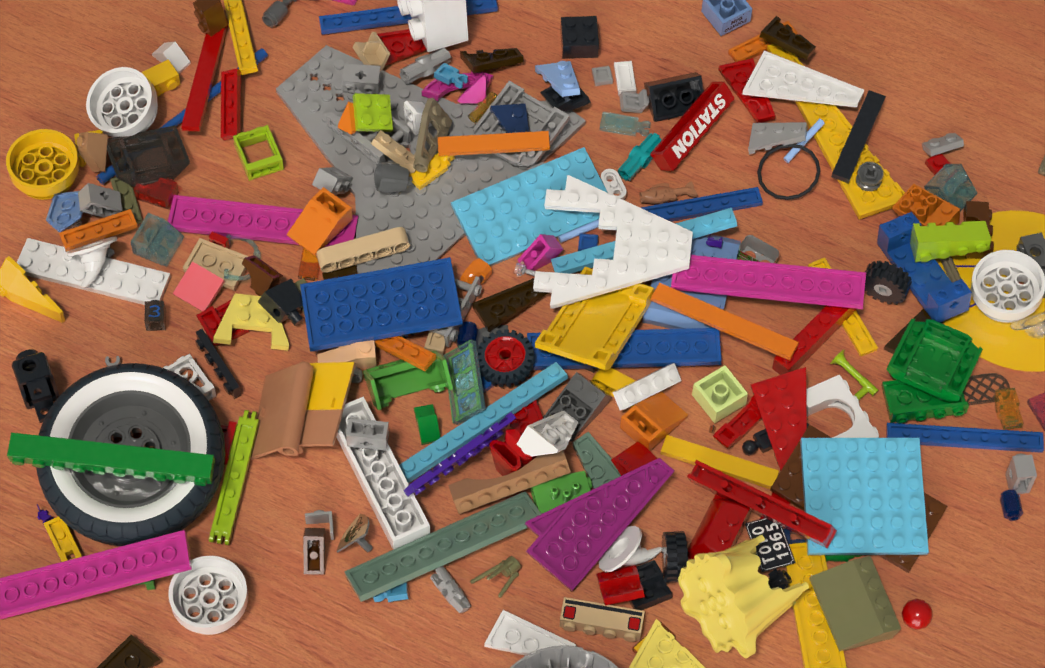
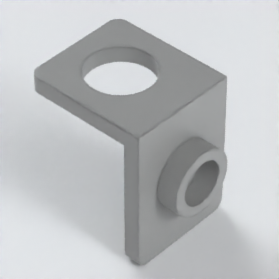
[305,510,334,540]

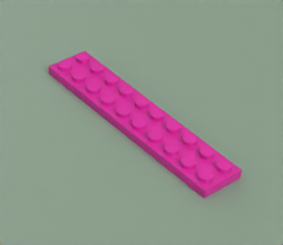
[167,195,358,248]
[671,255,866,309]
[0,530,192,619]

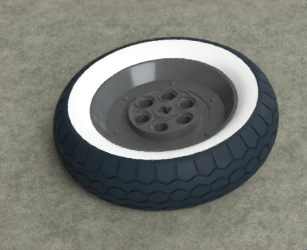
[36,363,225,546]

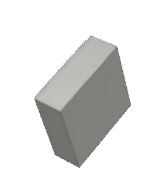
[591,66,613,86]

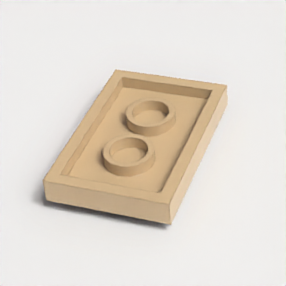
[183,238,249,291]

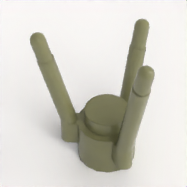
[470,556,521,598]

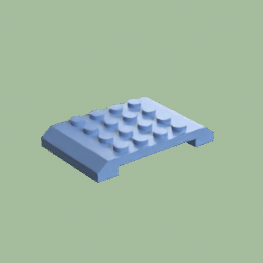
[642,234,741,329]

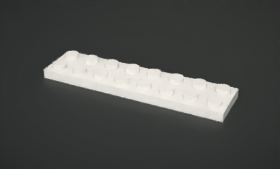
[17,238,171,308]

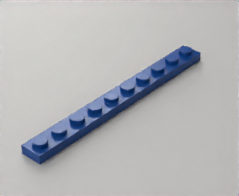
[319,0,498,35]

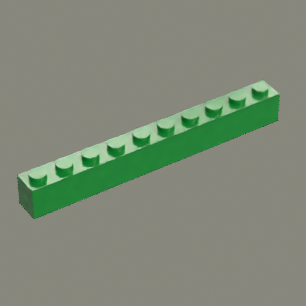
[7,432,215,486]

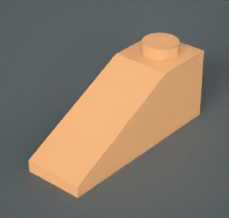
[317,340,376,369]

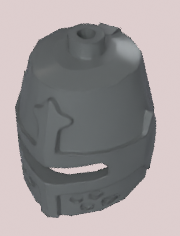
[374,162,412,194]

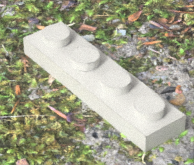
[613,363,682,410]

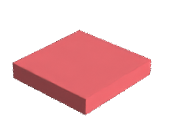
[173,261,225,311]

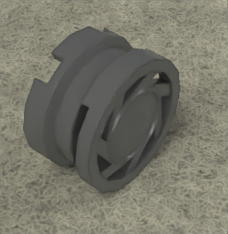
[856,162,884,191]

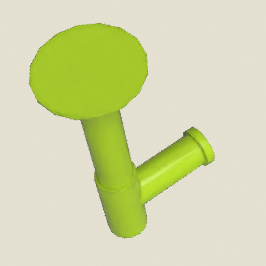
[830,350,879,401]

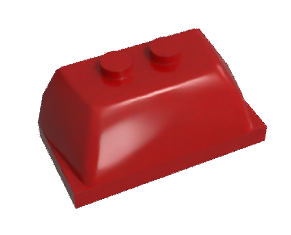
[687,494,751,560]

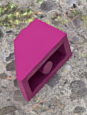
[518,234,563,271]

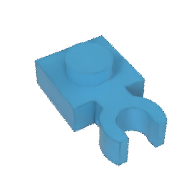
[434,63,468,88]
[373,582,408,602]

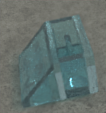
[924,164,977,211]
[130,213,184,267]

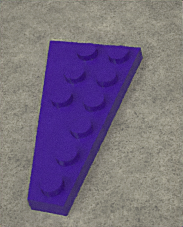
[403,412,516,497]

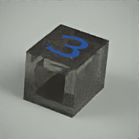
[144,300,166,331]

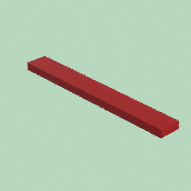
[181,18,228,131]

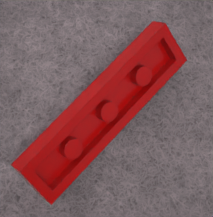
[221,68,241,141]

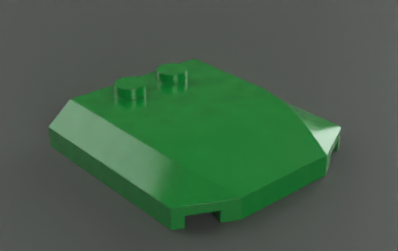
[886,319,983,402]

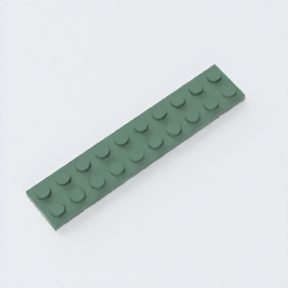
[344,491,541,602]

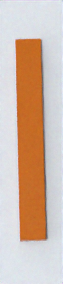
[651,282,799,360]

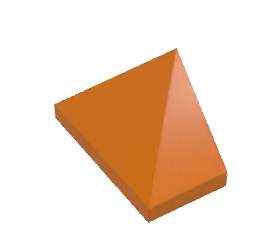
[338,101,356,135]

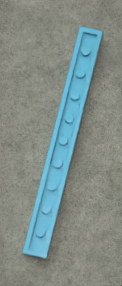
[551,208,737,274]
[399,362,568,484]

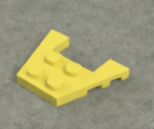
[213,293,289,351]

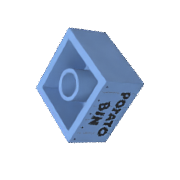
[701,0,752,36]

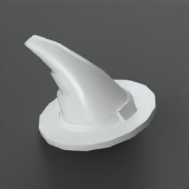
[67,237,118,288]
[599,526,661,572]

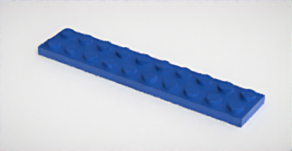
[527,328,721,370]

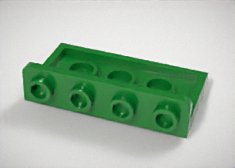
[881,380,969,423]

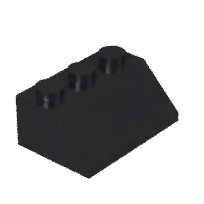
[644,72,704,122]

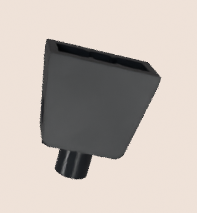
[258,279,304,326]

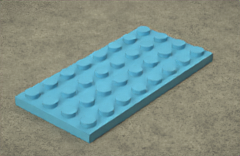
[451,147,608,267]

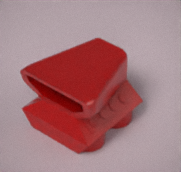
[490,429,536,476]

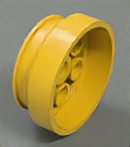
[6,129,79,200]

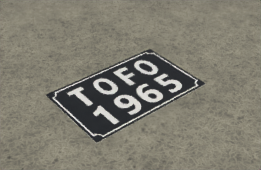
[745,518,796,572]

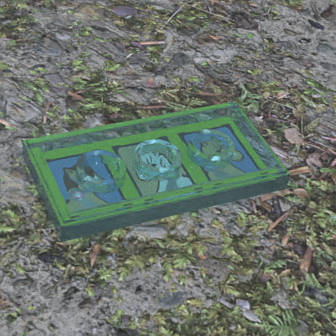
[443,339,486,425]

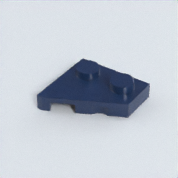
[490,103,529,133]

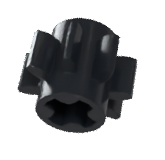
[768,569,792,590]

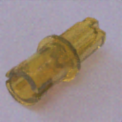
[468,92,498,124]

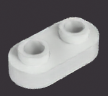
[601,169,626,200]

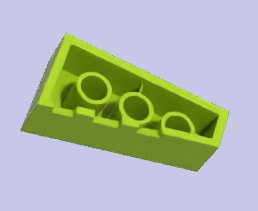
[910,221,991,262]

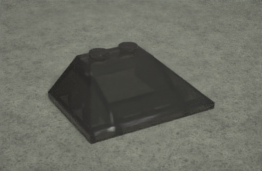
[107,125,190,188]

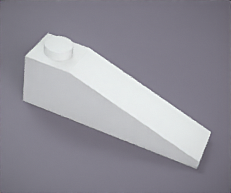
[517,410,578,456]

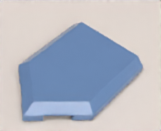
[46,191,83,233]

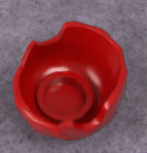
[901,598,933,630]

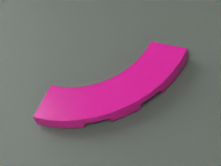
[422,71,493,101]

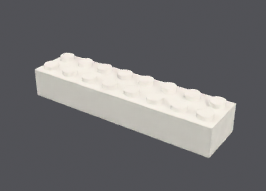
[336,396,430,550]

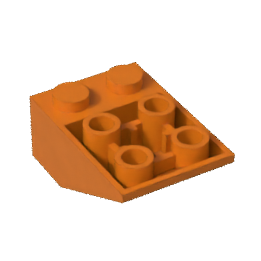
[892,184,960,226]
[287,187,353,256]
[620,391,688,451]

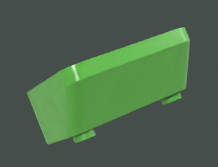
[363,351,453,410]

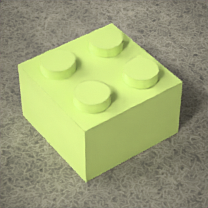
[692,365,748,424]

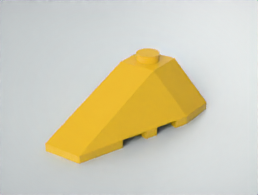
[0,256,66,323]

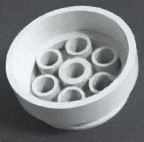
[86,67,158,138]
[971,250,1045,323]
[169,556,248,635]

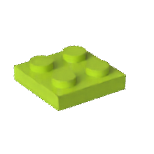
[353,93,393,132]

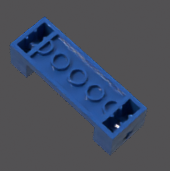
[877,212,972,323]

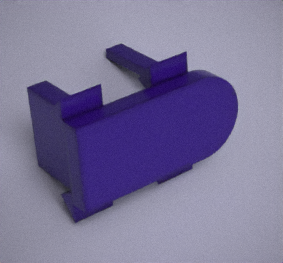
[706,234,723,249]
[37,504,53,525]

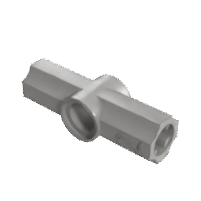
[399,48,451,84]

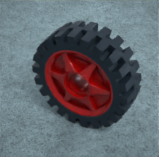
[477,329,534,387]

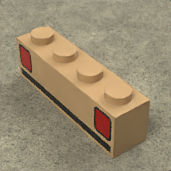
[559,597,645,642]

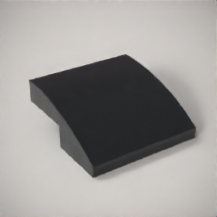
[540,86,590,111]
[629,560,672,610]

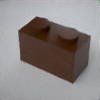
[193,0,228,36]

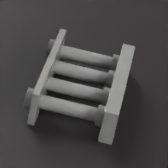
[326,89,411,165]
[412,276,482,347]

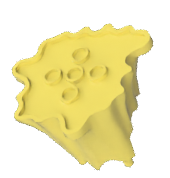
[678,535,809,658]

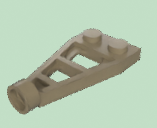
[413,98,452,172]

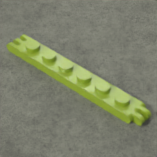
[209,410,259,545]

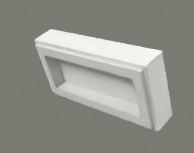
[614,61,636,95]

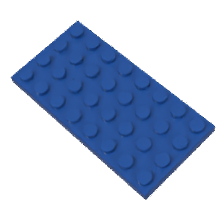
[300,257,463,352]

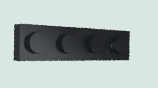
[195,329,241,399]

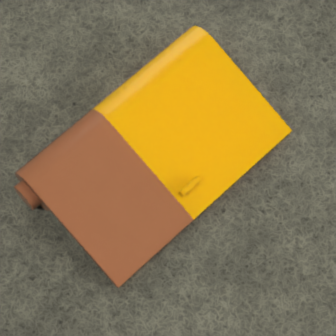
[294,362,356,456]

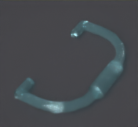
[224,235,261,280]

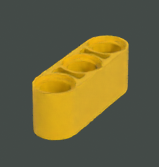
[591,368,641,407]

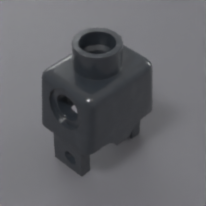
[12,349,60,423]

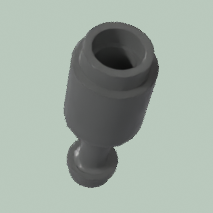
[262,0,297,27]

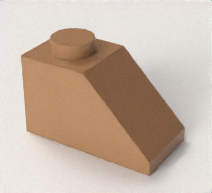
[77,132,108,172]

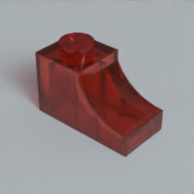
[134,177,179,210]

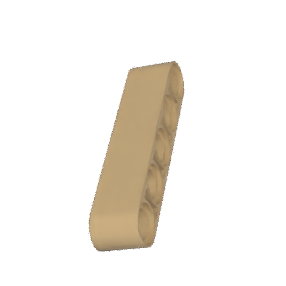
[316,227,410,273]

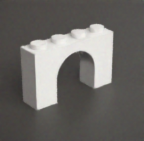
[806,374,879,438]

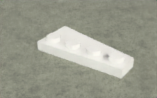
[484,610,576,656]

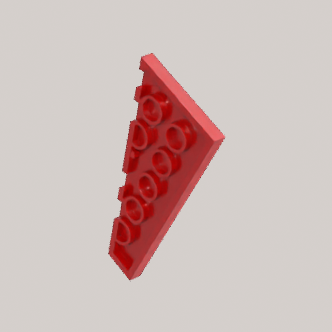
[750,367,807,472]

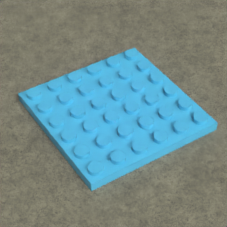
[800,438,929,555]

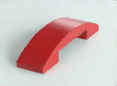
[713,396,762,449]

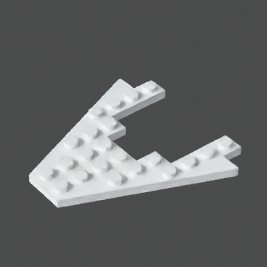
[533,175,693,309]

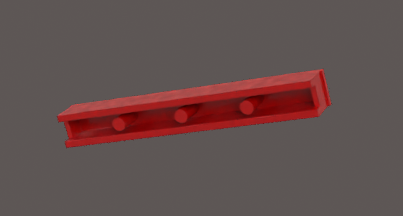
[687,460,837,549]

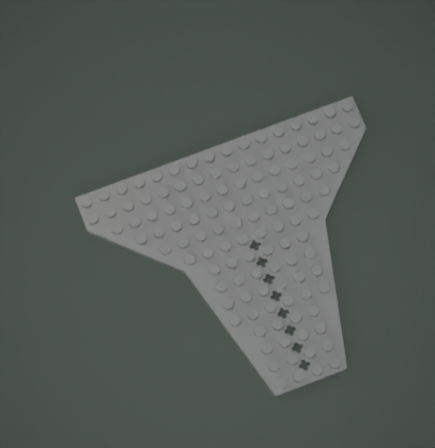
[276,45,586,274]

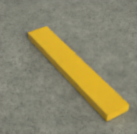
[224,0,258,75]
[808,257,878,357]
[660,435,779,489]

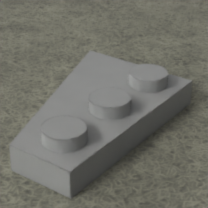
[748,122,808,155]

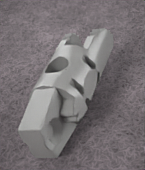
[430,566,471,613]

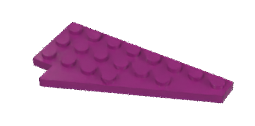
[524,458,674,592]

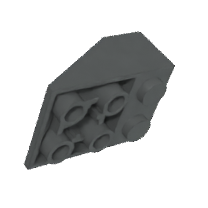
[543,372,612,442]

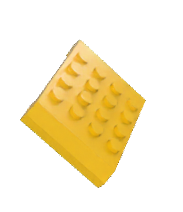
[535,267,654,370]

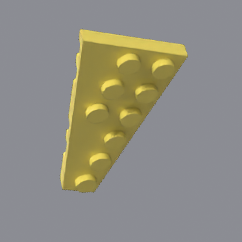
[629,619,705,668]

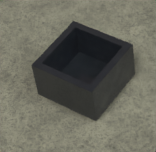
[560,16,599,59]

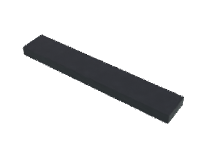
[831,90,886,183]

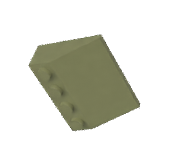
[809,556,901,651]

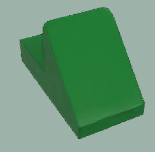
[414,404,440,445]

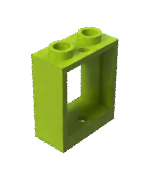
[233,125,284,181]

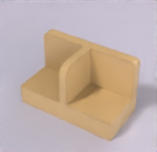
[353,32,390,70]

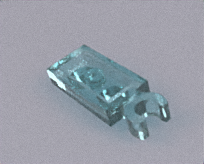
[600,112,651,136]

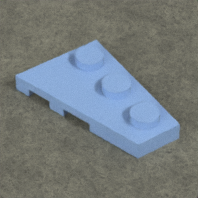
[535,61,580,97]

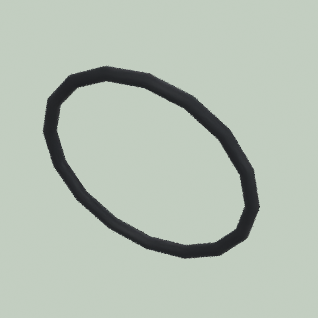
[757,144,821,200]

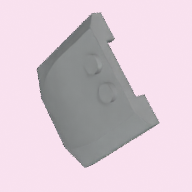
[473,81,570,167]

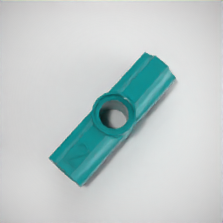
[618,133,662,181]

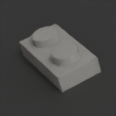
[922,133,964,156]

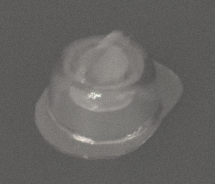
[1010,311,1045,338]

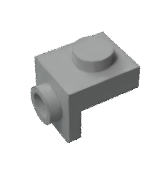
[619,89,649,113]

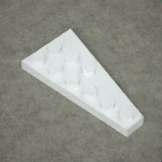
[742,51,864,107]

